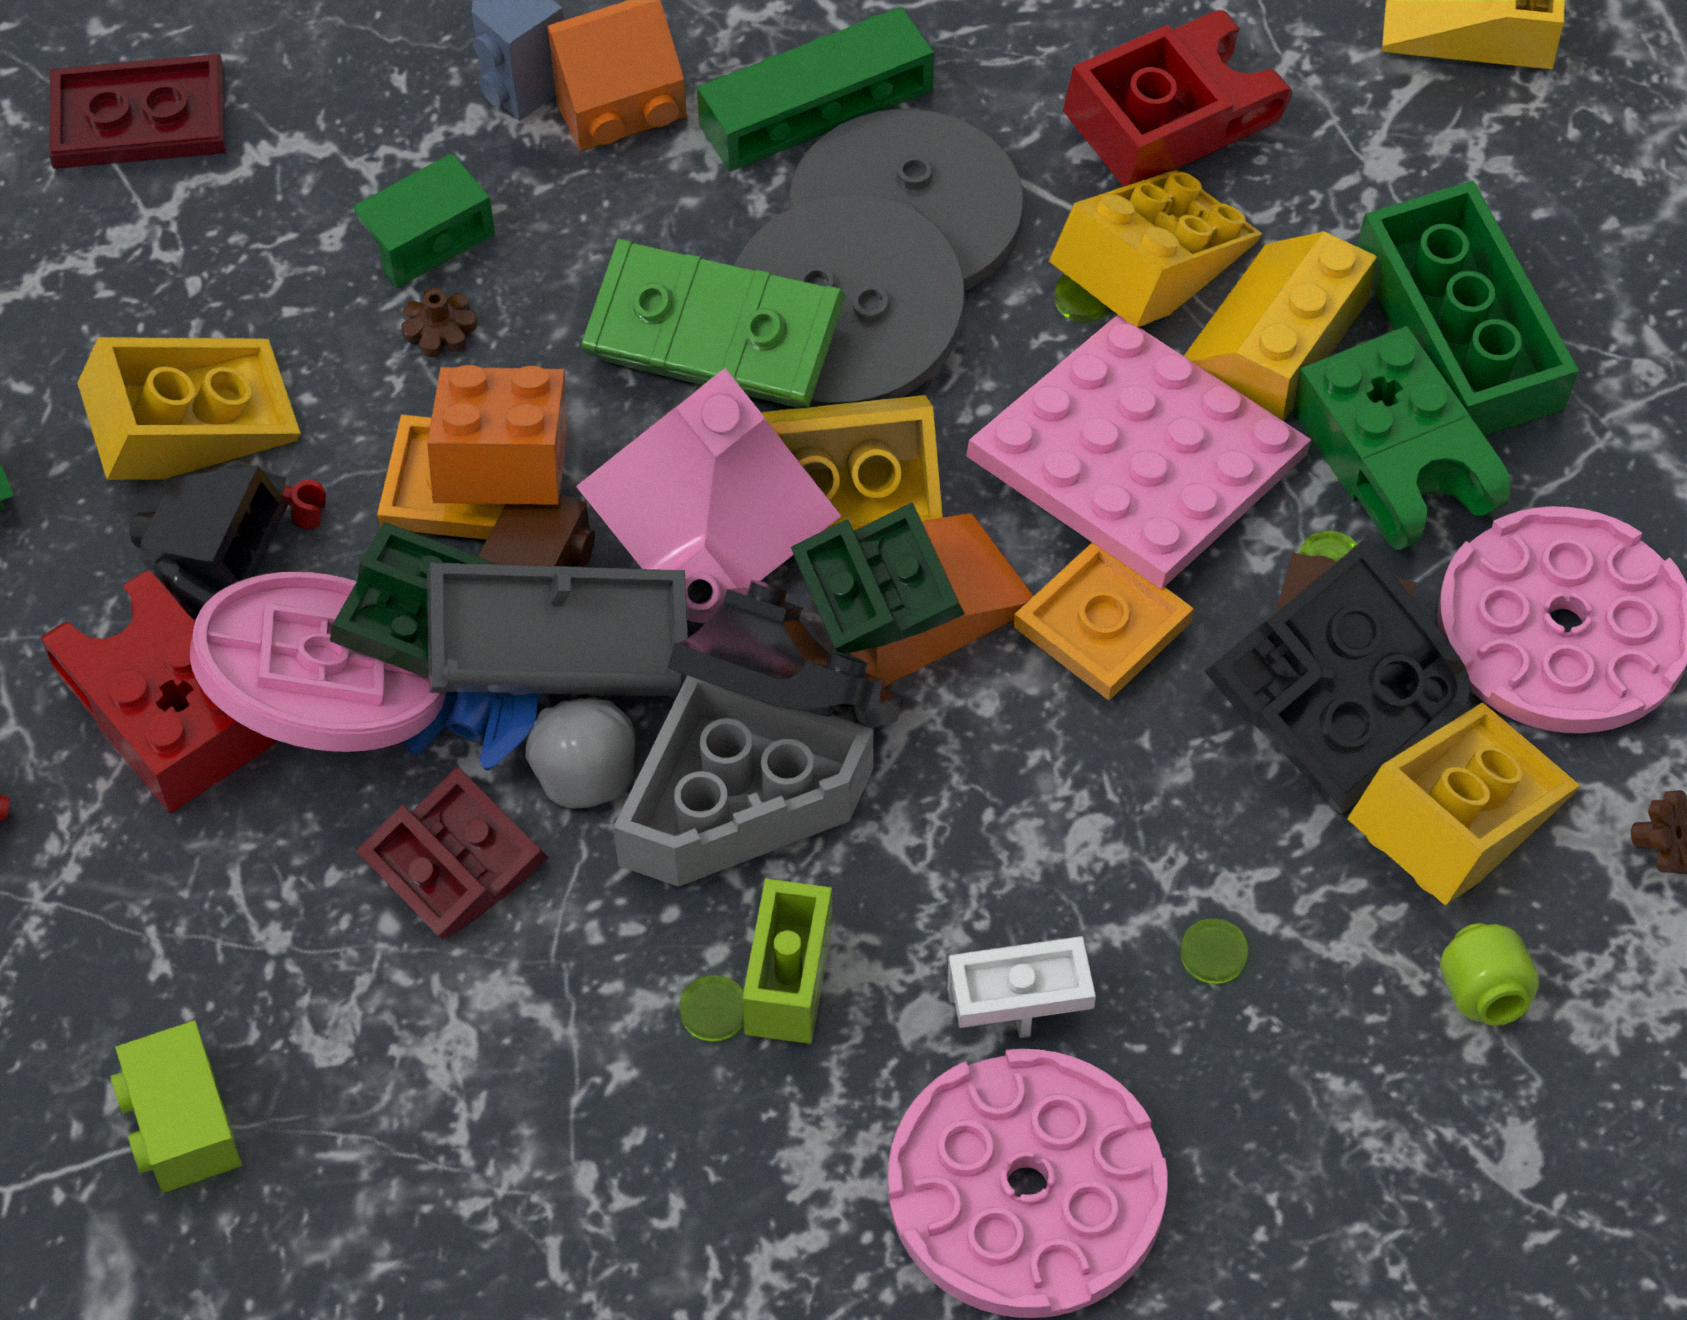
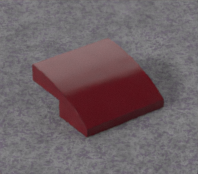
[356,766,549,940]

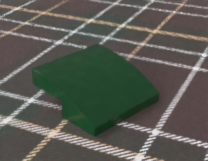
[790,502,965,654]
[330,522,499,678]

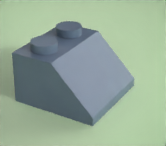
[471,0,564,121]

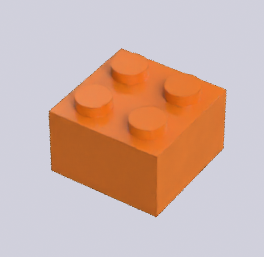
[427,365,568,505]

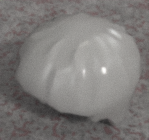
[526,696,636,809]

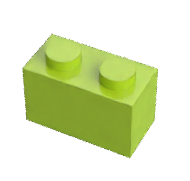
[742,878,833,1044]
[110,1020,243,1193]

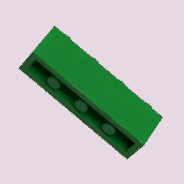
[697,6,934,172]

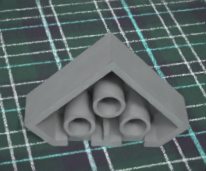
[613,675,873,887]

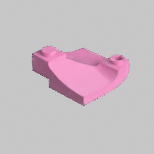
[576,368,841,623]

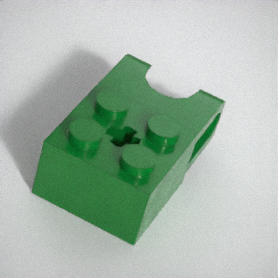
[1293,326,1510,550]

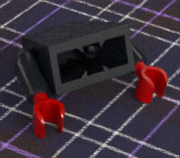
[130,461,326,614]

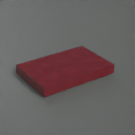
[49,54,226,169]

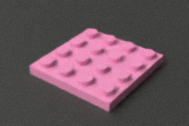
[966,315,1311,590]

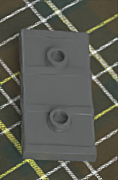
[427,563,688,698]

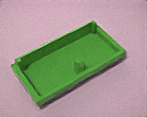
[581,238,846,408]

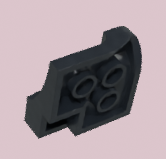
[1204,540,1470,815]
[668,580,905,728]

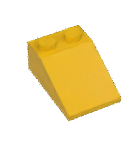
[77,337,301,480]
[1347,702,1580,906]

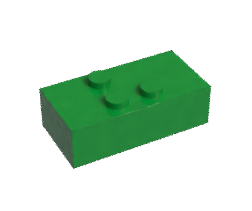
[1356,180,1579,436]

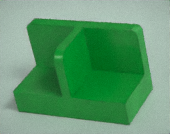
[354,154,495,288]

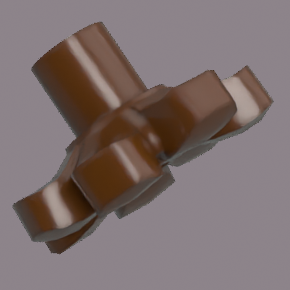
[401,287,477,357]
[1631,790,1687,874]

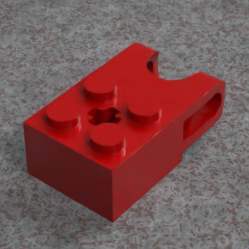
[1063,10,1292,187]
[41,570,277,814]

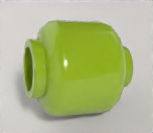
[1440,923,1540,1026]

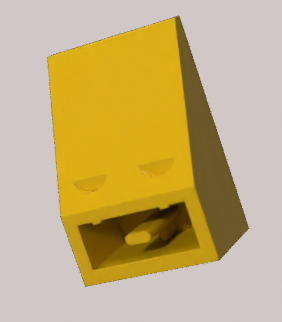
[1381,0,1565,69]
[1049,170,1262,327]

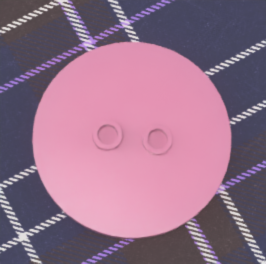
[190,572,447,752]

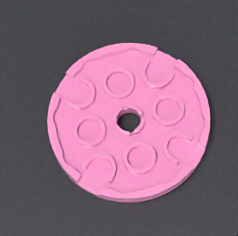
[1437,506,1687,733]
[888,1049,1167,1318]

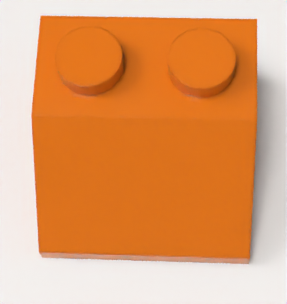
[547,0,687,152]

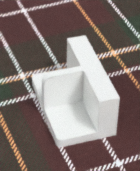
[947,936,1096,1038]

